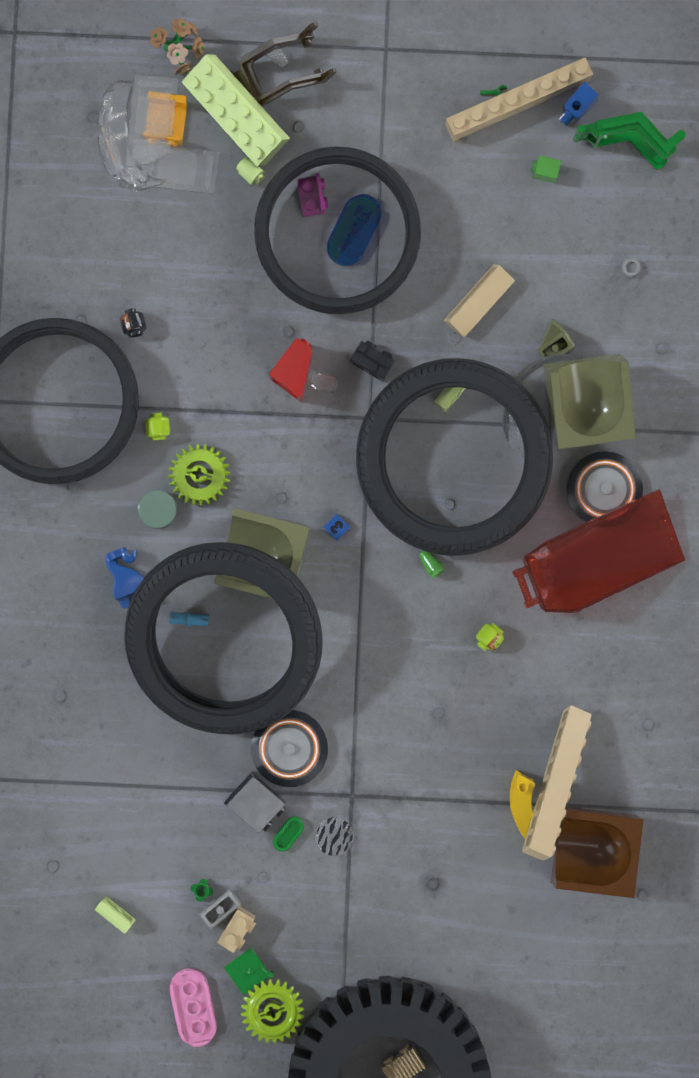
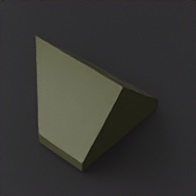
[537,319,575,364]

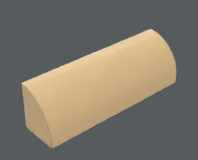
[443,264,515,337]

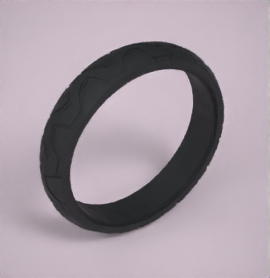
[254,146,421,314]
[0,318,139,484]

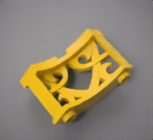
[509,770,535,839]

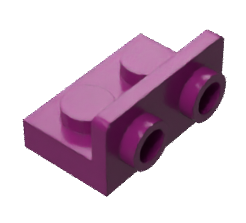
[297,173,329,217]

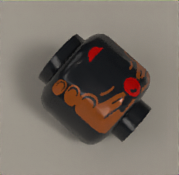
[120,308,147,338]

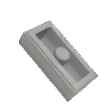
[199,889,241,930]

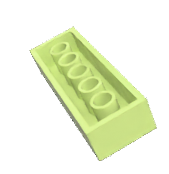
[182,54,290,166]

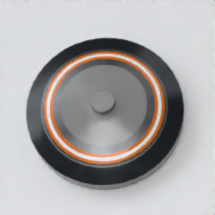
[566,451,643,528]
[251,710,328,787]

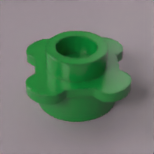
[190,879,213,902]

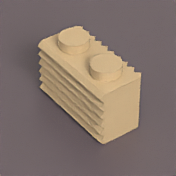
[381,1044,427,1078]

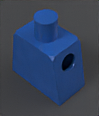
[559,82,599,127]

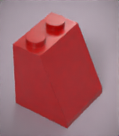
[269,337,313,402]

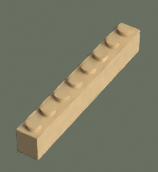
[445,58,593,142]
[522,705,592,861]

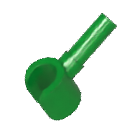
[480,85,507,96]

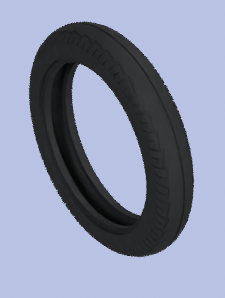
[356,358,553,556]
[124,542,323,734]

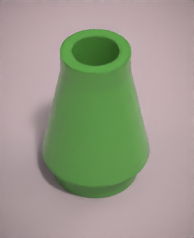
[419,551,445,578]

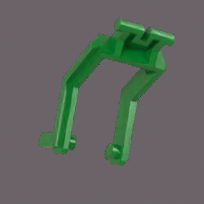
[573,112,686,170]

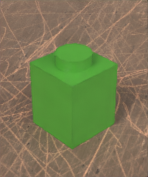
[531,155,561,184]

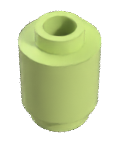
[236,157,264,186]

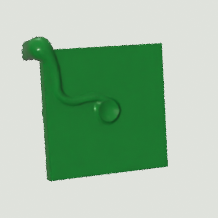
[224,947,275,995]

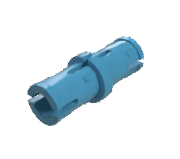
[170,611,209,627]

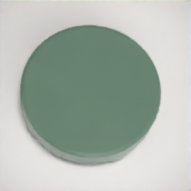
[138,490,177,529]

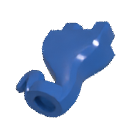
[105,547,144,609]

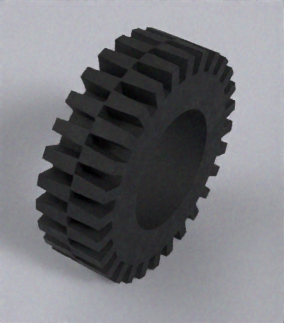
[288,976,491,1078]

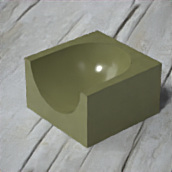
[543,353,635,449]
[214,508,310,599]

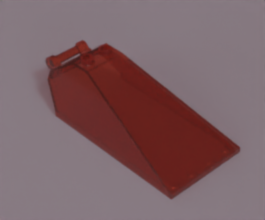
[512,489,685,613]

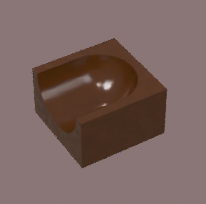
[551,806,644,898]

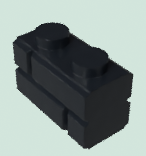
[350,340,394,382]

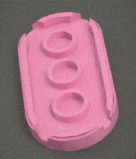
[169,968,217,1047]

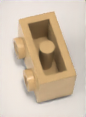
[217,907,256,953]

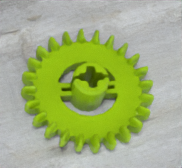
[168,443,231,506]
[241,978,305,1044]

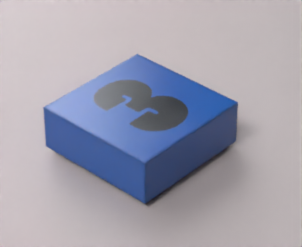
[323,514,350,541]

